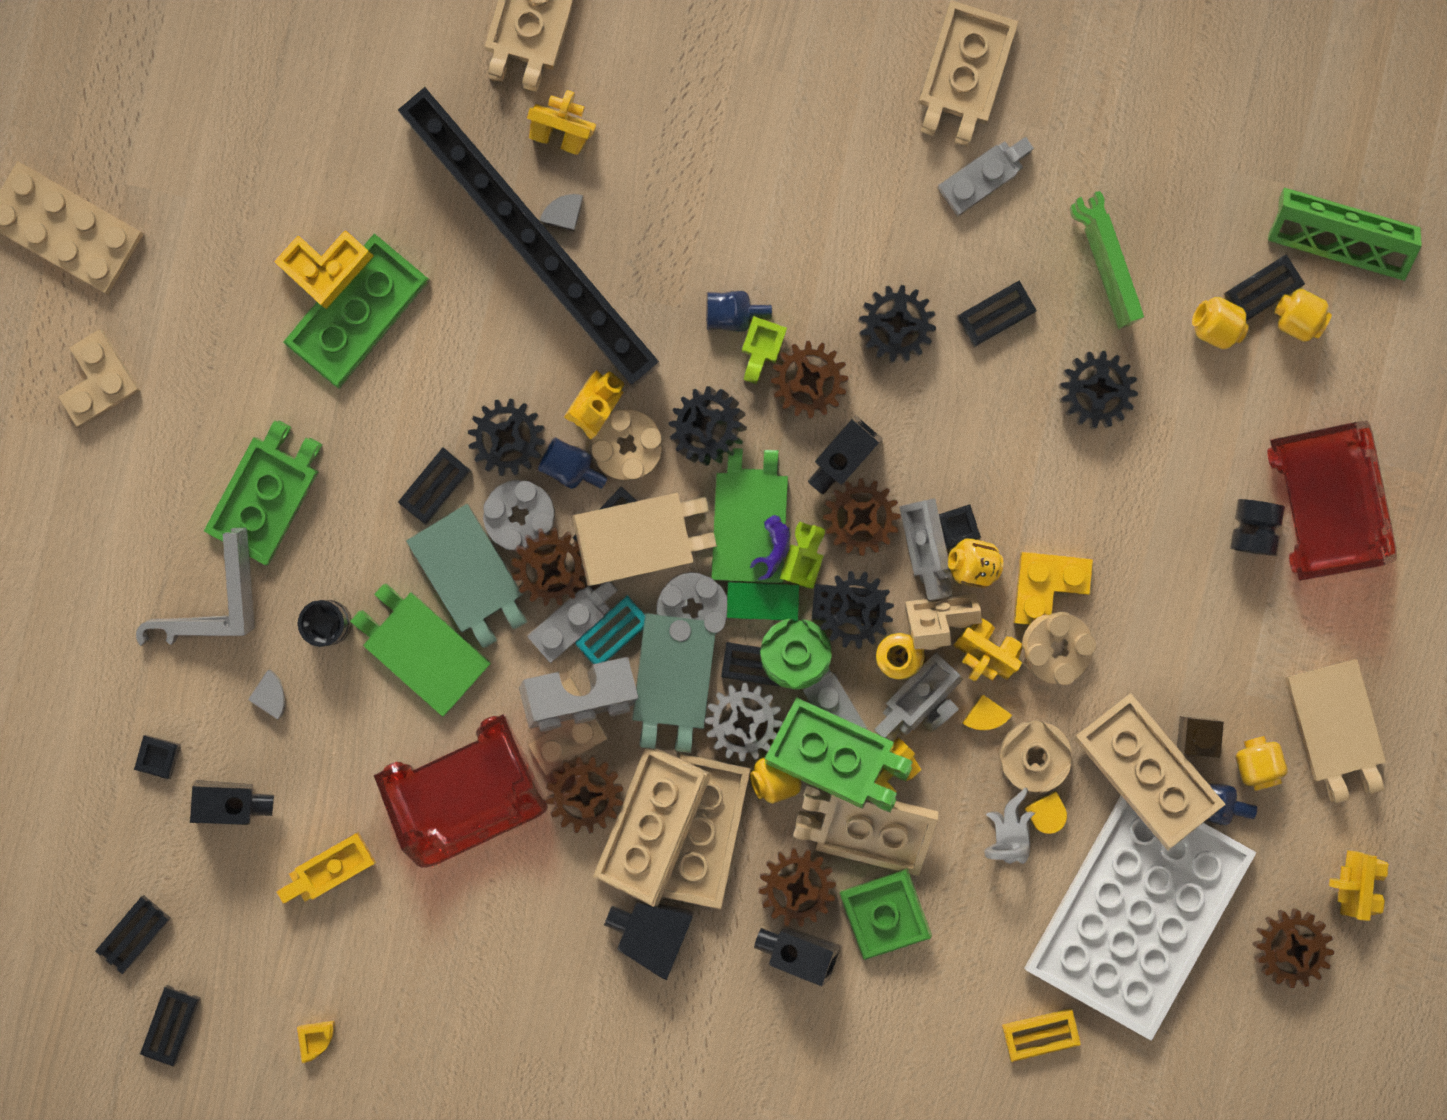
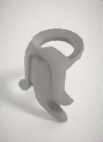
[984,788,1035,864]

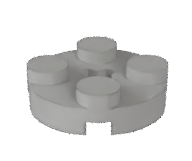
[483,480,555,551]
[656,572,727,641]

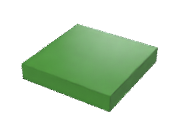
[839,868,932,960]

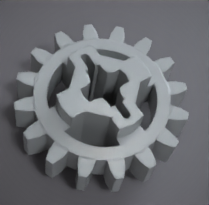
[705,683,782,761]

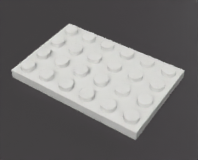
[1025,796,1256,1041]

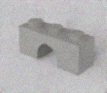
[519,657,638,732]

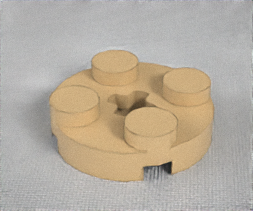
[591,410,662,481]
[1022,612,1096,685]
[999,720,1072,792]

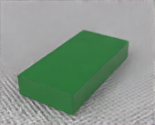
[727,582,799,621]

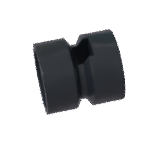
[1230,499,1285,556]
[297,600,352,647]

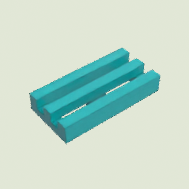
[574,595,645,664]

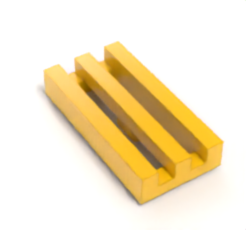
[1002,1008,1081,1062]

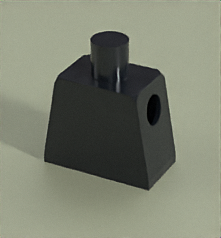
[808,415,883,495]
[190,780,274,825]
[604,899,694,980]
[754,927,841,987]

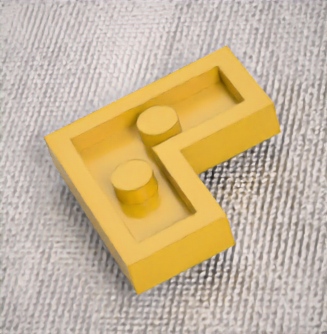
[274,230,374,309]
[1013,552,1093,625]

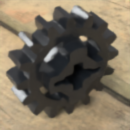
[858,285,936,363]
[1058,350,1138,429]
[669,386,747,466]
[467,399,546,476]
[816,571,894,649]

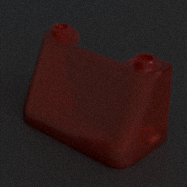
[1267,420,1397,581]
[373,714,548,868]

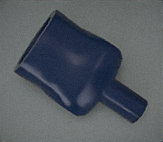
[706,291,772,332]
[538,437,607,489]
[1207,782,1257,826]

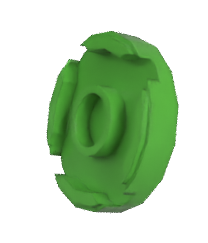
[760,619,832,690]

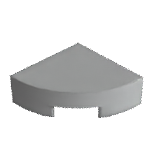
[540,194,584,232]
[248,670,285,719]
[922,698,959,732]

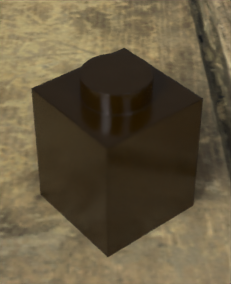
[1177,716,1224,758]

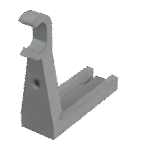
[136,528,255,646]

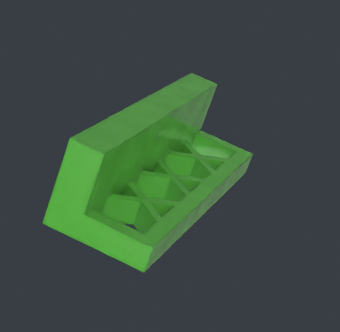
[1268,187,1422,281]

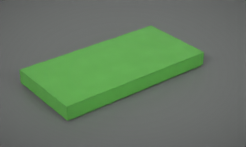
[283,233,430,389]

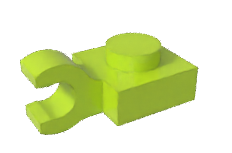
[742,316,787,384]
[780,522,825,589]

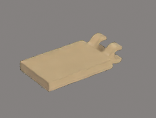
[484,0,575,93]
[918,0,1019,147]
[572,493,717,586]
[1285,659,1386,803]
[793,783,938,876]

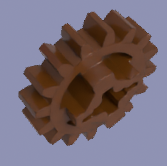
[771,341,849,419]
[822,478,901,556]
[511,527,585,606]
[546,755,623,834]
[759,847,836,927]
[1253,908,1334,988]

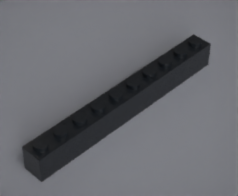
[398,87,661,389]

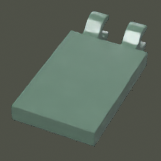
[406,504,528,648]
[632,613,715,753]

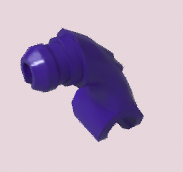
[750,515,791,580]

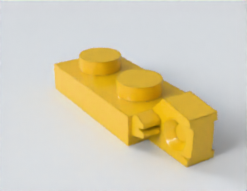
[276,832,376,904]

